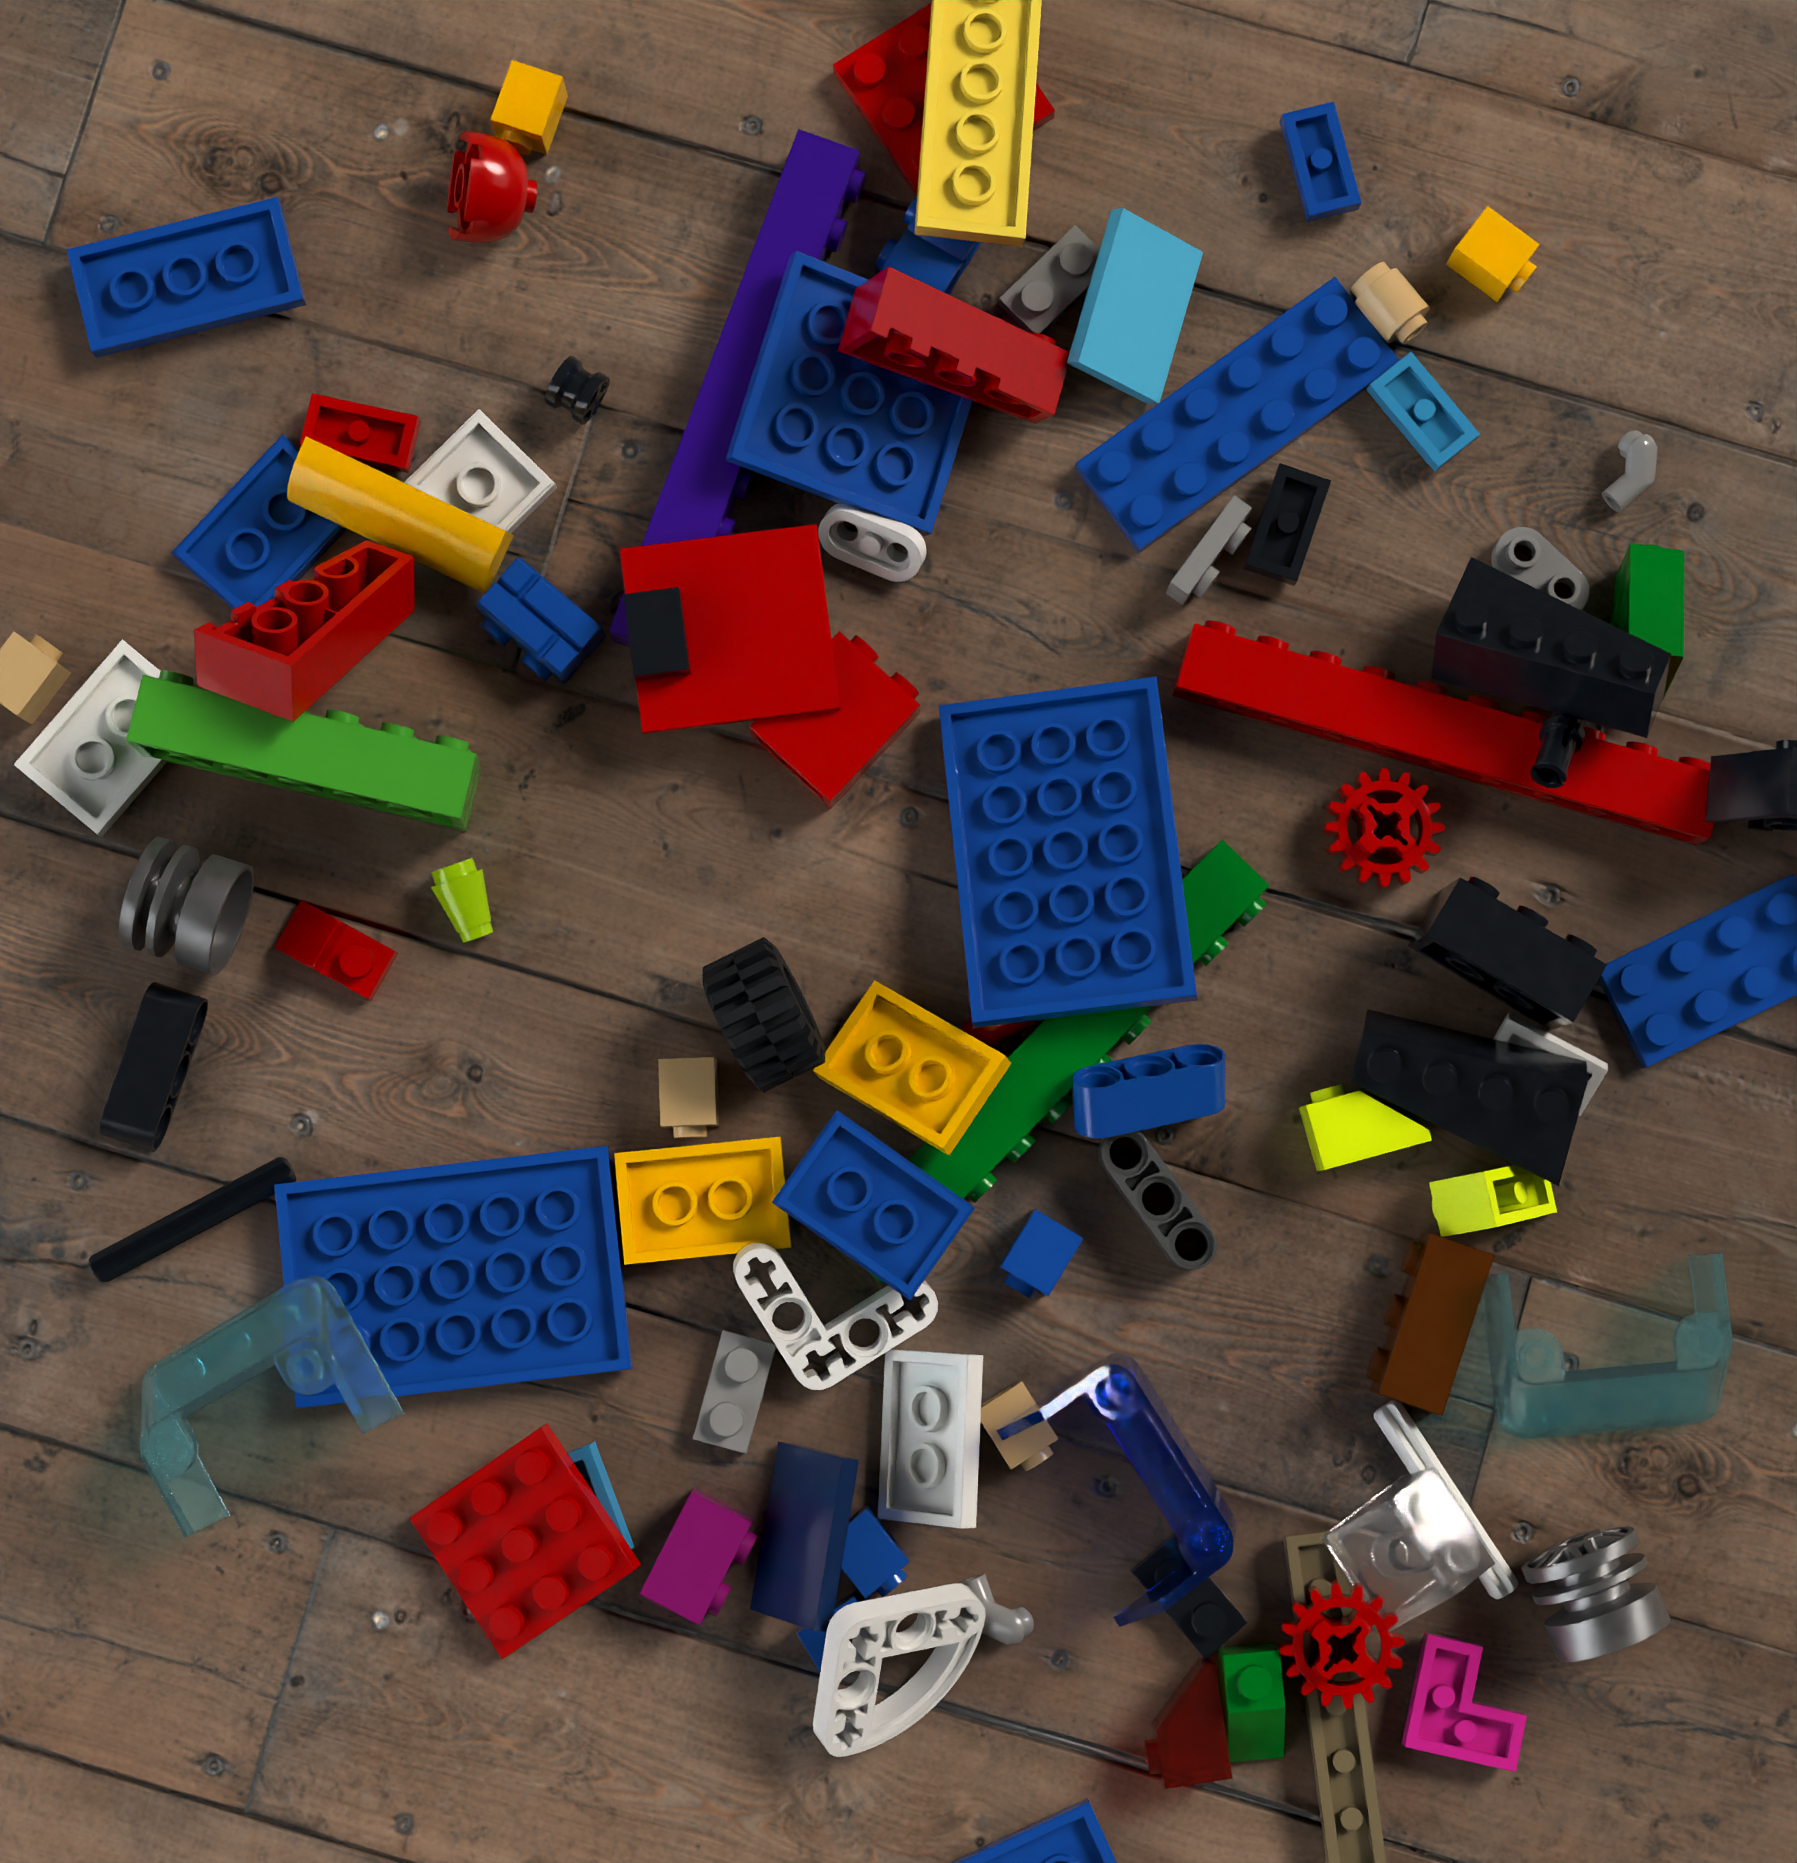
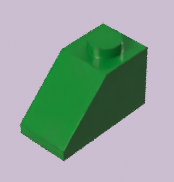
[1216,1642,1285,1763]

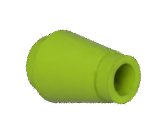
[431,858,494,943]

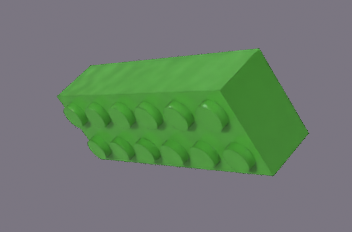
[126,670,482,831]

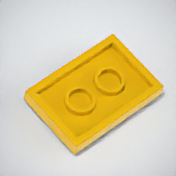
[813,980,1011,1156]
[614,1137,792,1265]

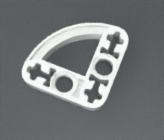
[813,1583,986,1757]

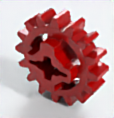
[1322,768,1445,889]
[1279,1580,1405,1709]

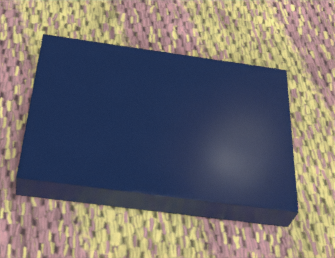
[750,1441,859,1632]

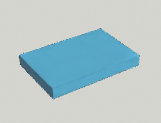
[1067,208,1203,404]

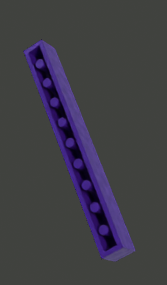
[609,129,866,647]

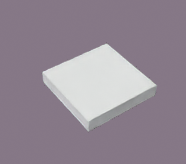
[404,409,557,533]

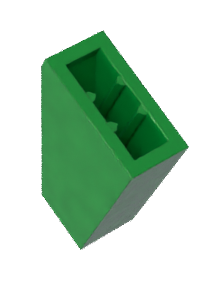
[1610,543,1684,703]

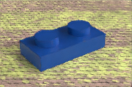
[1279,102,1362,222]

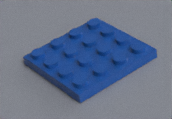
[725,251,972,536]

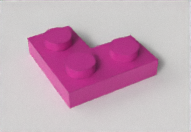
[1401,1632,1527,1772]

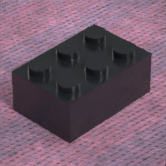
[1408,877,1607,1031]

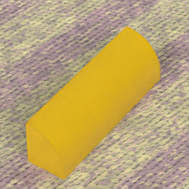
[287,436,514,594]

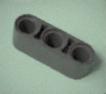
[1097,1131,1217,1270]

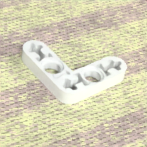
[733,1243,938,1390]

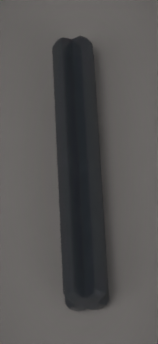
[89,1157,296,1282]

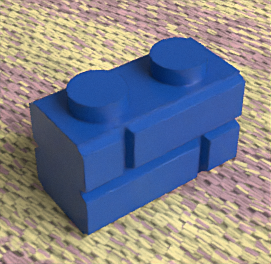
[476,557,606,684]

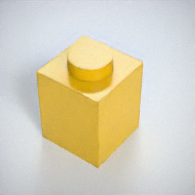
[490,60,568,155]
[1446,206,1540,302]

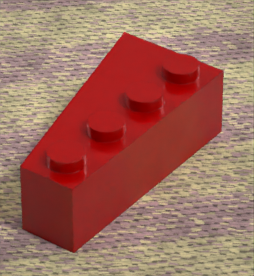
[838,267,1070,424]
[193,540,415,722]

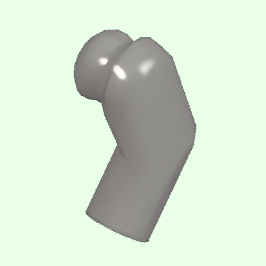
[1602,430,1658,513]
[959,1573,1034,1645]

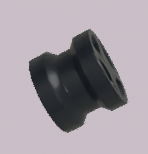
[544,356,610,425]

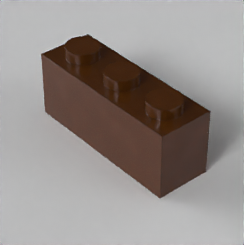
[1366,1233,1495,1416]

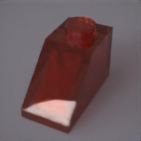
[1144,1657,1233,1789]

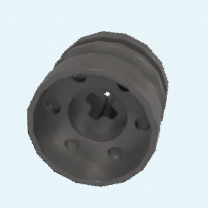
[119,836,254,975]
[1521,1526,1671,1662]

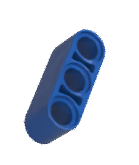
[1073,1044,1226,1138]

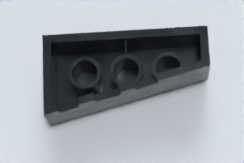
[1432,557,1671,738]
[1705,740,1797,832]
[1351,1009,1587,1186]

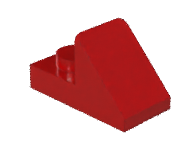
[274,900,398,1001]

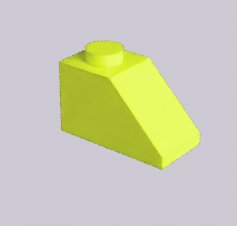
[1299,1084,1432,1171]
[1429,1164,1557,1237]

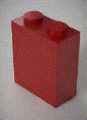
[749,631,920,809]

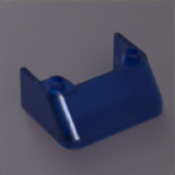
[997,1353,1237,1627]

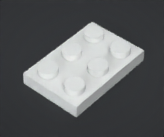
[14,639,167,837]
[878,1349,983,1528]

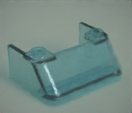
[1482,1253,1733,1439]
[140,1276,404,1538]

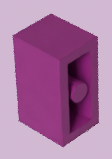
[639,1487,757,1625]

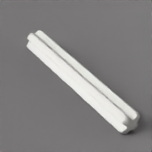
[1374,1400,1518,1600]

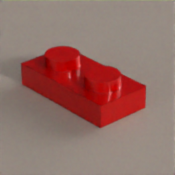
[299,393,421,473]

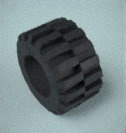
[702,937,825,1092]

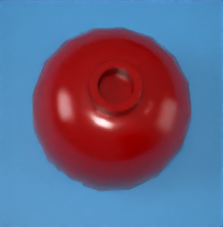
[447,130,537,243]

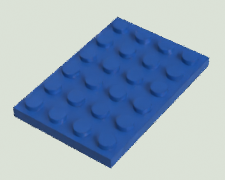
[939,677,1198,1028]
[274,1146,633,1408]

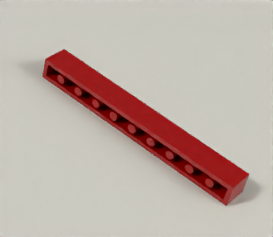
[1172,620,1714,846]

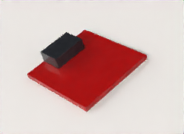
[620,524,841,734]

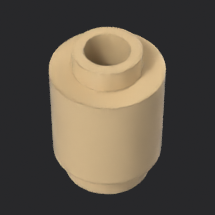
[1350,261,1430,344]

